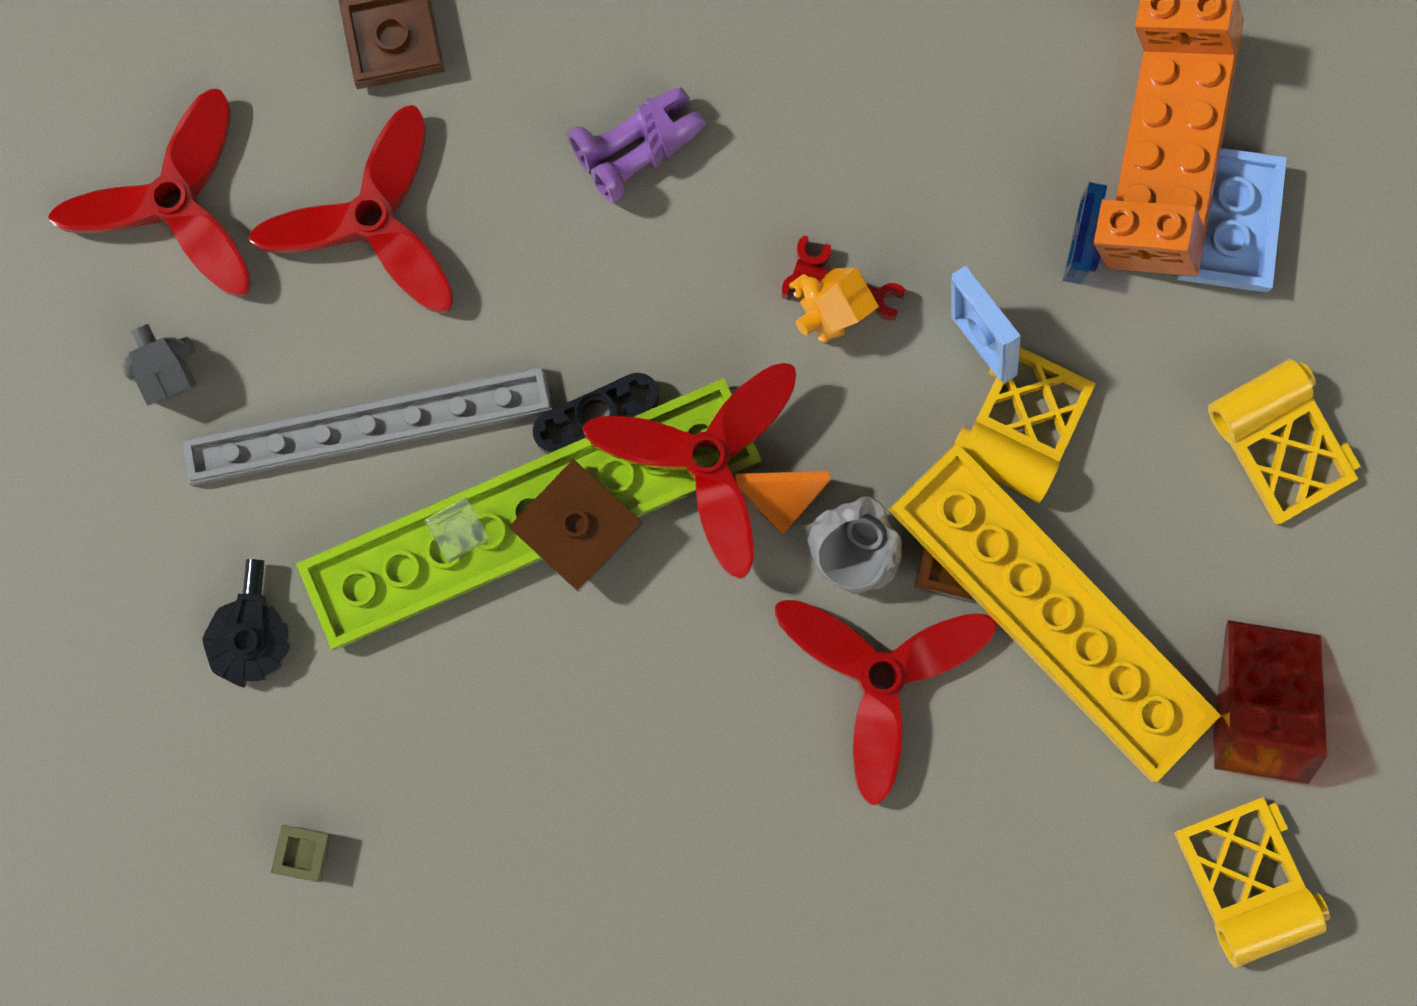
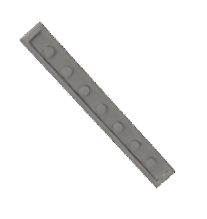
[181,365,553,486]

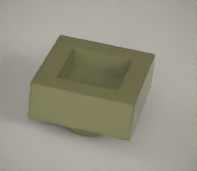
[271,825,332,882]

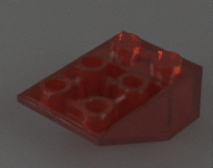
[1214,620,1327,784]

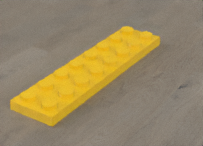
[888,443,1221,782]

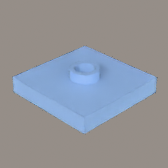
[951,266,1021,383]

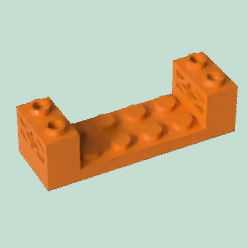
[1094,0,1244,276]

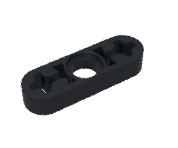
[533,373,659,454]

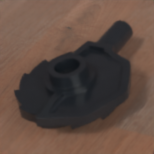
[202,559,291,688]

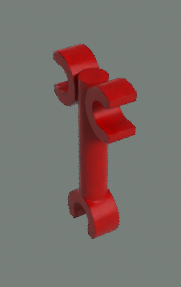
[781,235,906,321]

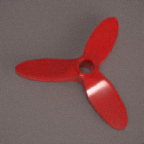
[48,89,251,297]
[249,105,453,314]
[582,363,796,579]
[775,600,997,805]

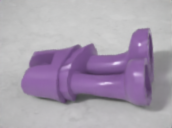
[567,87,707,204]

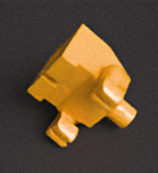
[789,267,879,343]

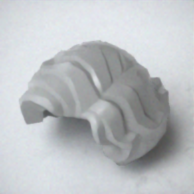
[808,496,902,594]

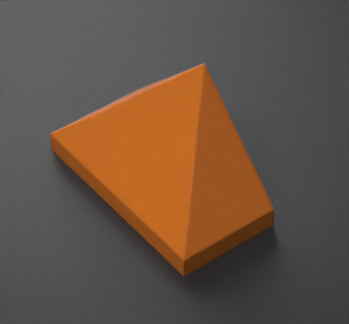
[735,471,830,534]

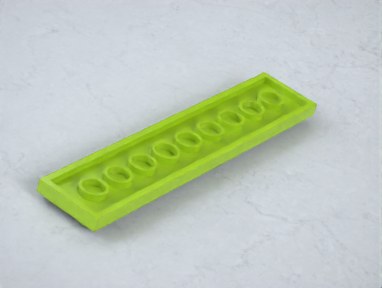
[296,378,762,651]

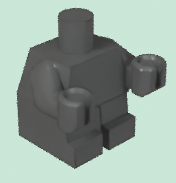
[123,324,196,406]

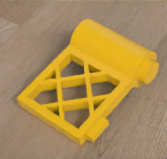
[953,347,1096,504]
[1208,359,1361,525]
[1174,797,1330,968]

